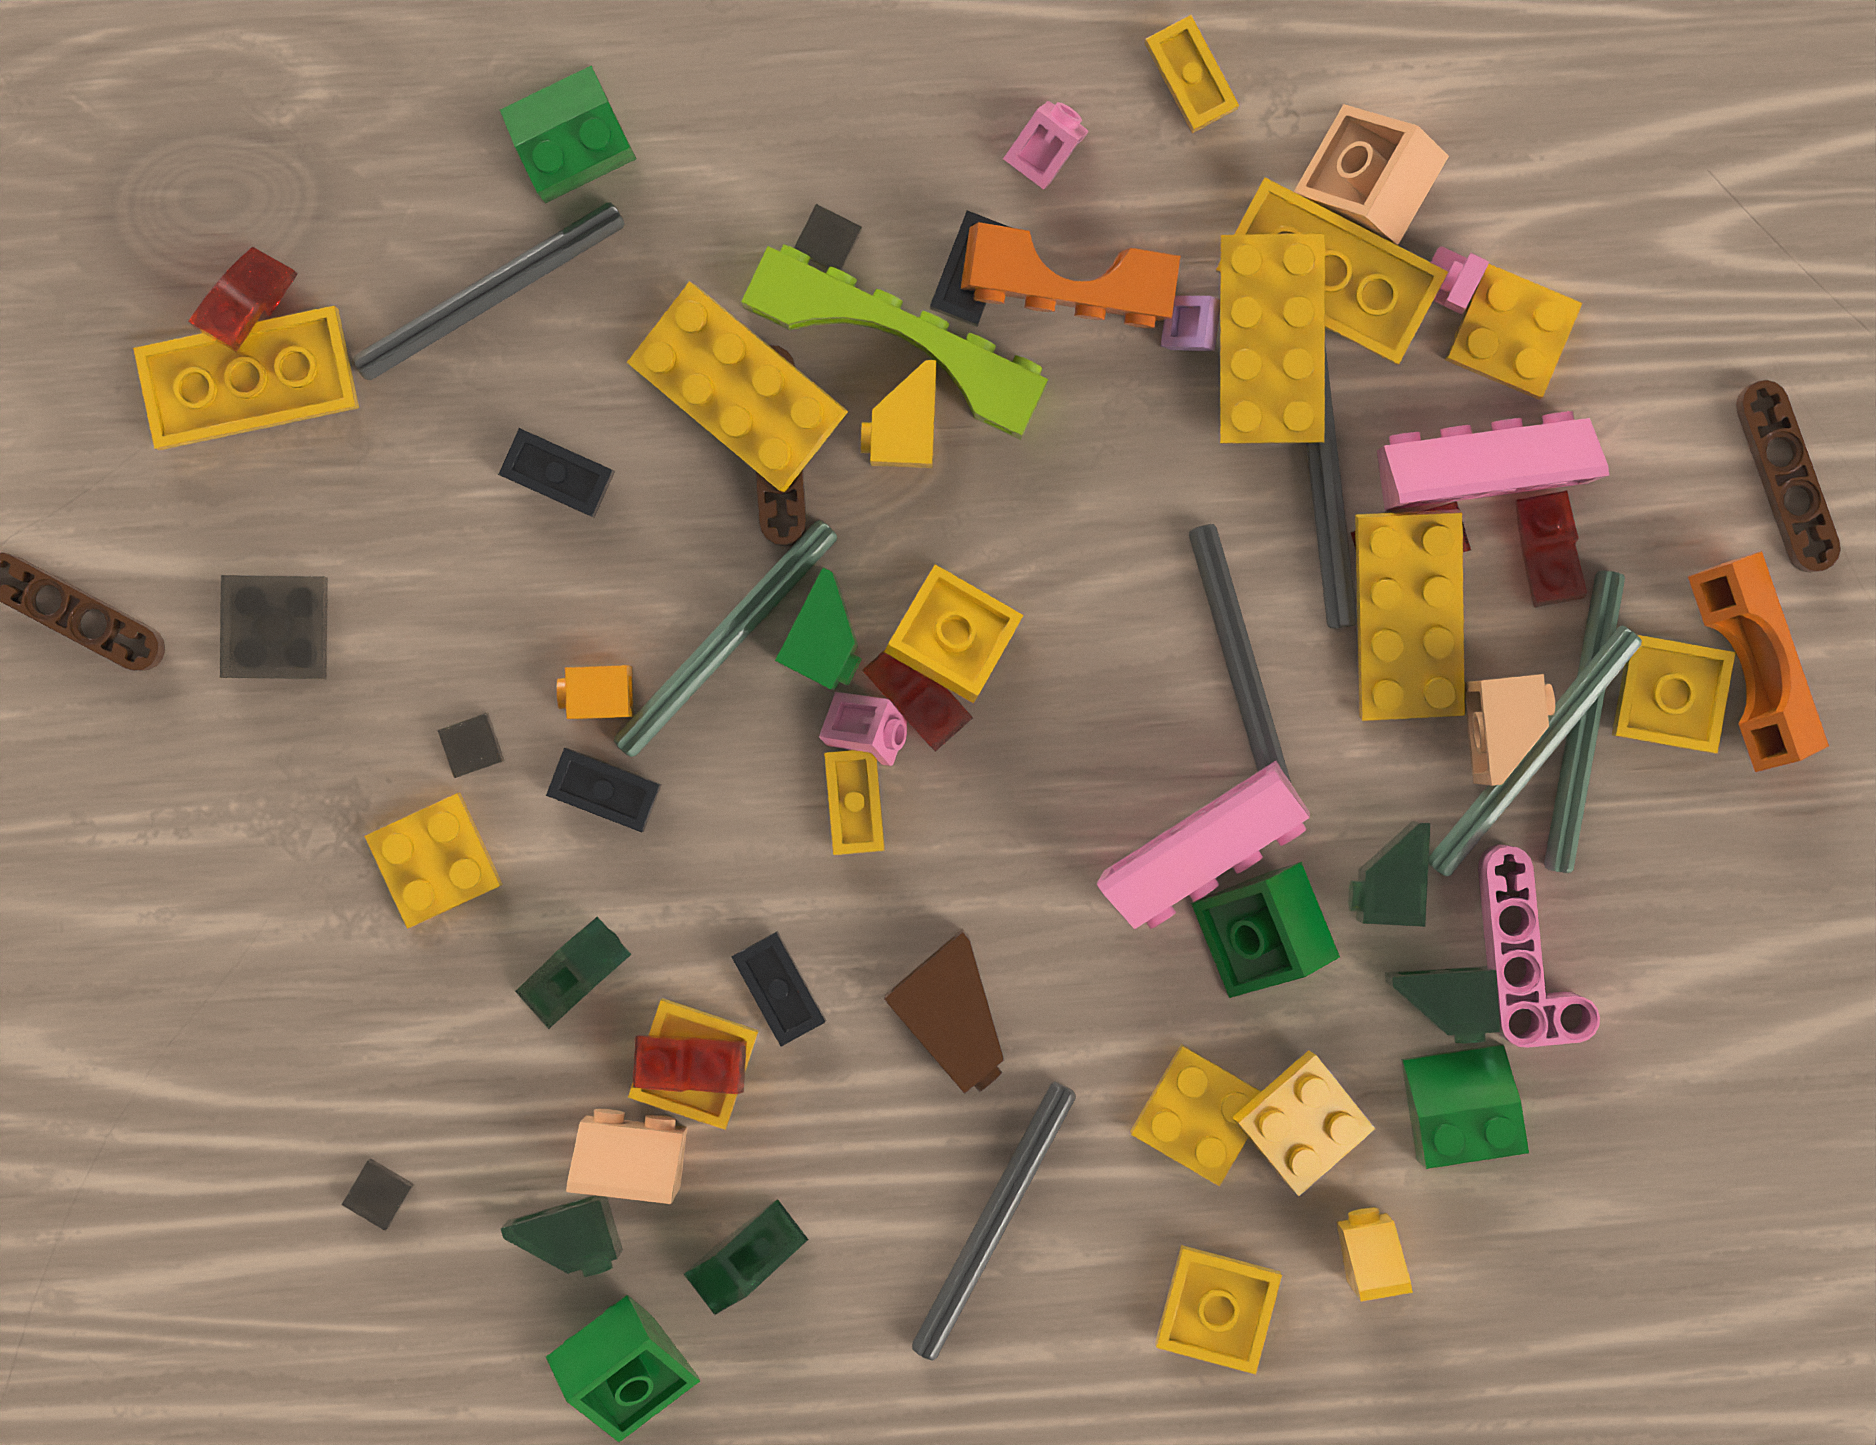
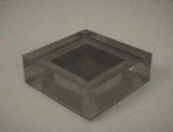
[794,204,862,271]
[438,713,505,778]
[341,1159,414,1231]

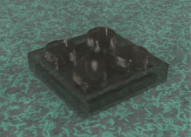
[220,575,328,679]

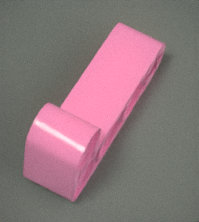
[1478,844,1600,1048]

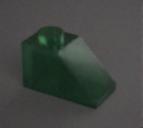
[1348,821,1431,927]
[515,916,632,1029]
[1385,966,1500,1043]
[501,1195,623,1277]
[684,1199,809,1315]

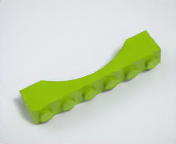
[741,244,1048,440]

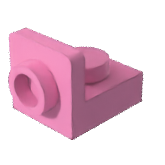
[1003,101,1089,190]
[1431,247,1489,315]
[819,692,907,766]

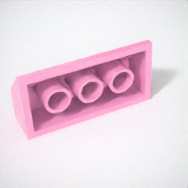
[1377,411,1609,511]
[1097,761,1310,929]

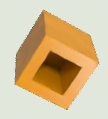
[557,665,634,719]

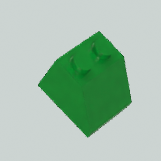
[500,65,637,203]
[775,567,862,691]
[1191,862,1340,998]
[1401,1044,1529,1169]
[546,1295,700,1443]

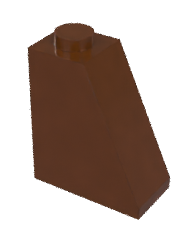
[884,928,1004,1094]

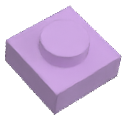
[1161,296,1220,351]

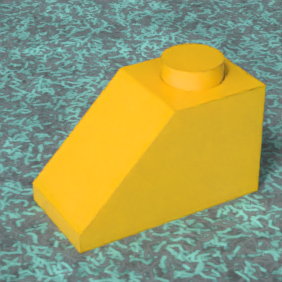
[861,360,937,468]
[1337,1208,1413,1302]

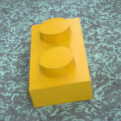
[1144,15,1239,134]
[824,750,885,855]

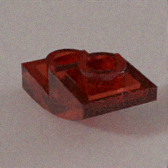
[188,247,298,353]
[1515,490,1587,608]
[862,651,973,752]
[632,1035,747,1095]

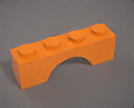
[961,222,1181,328]
[1688,551,1829,772]

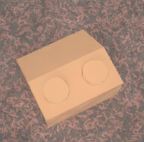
[1294,104,1449,245]
[1464,674,1555,786]
[566,1109,687,1204]

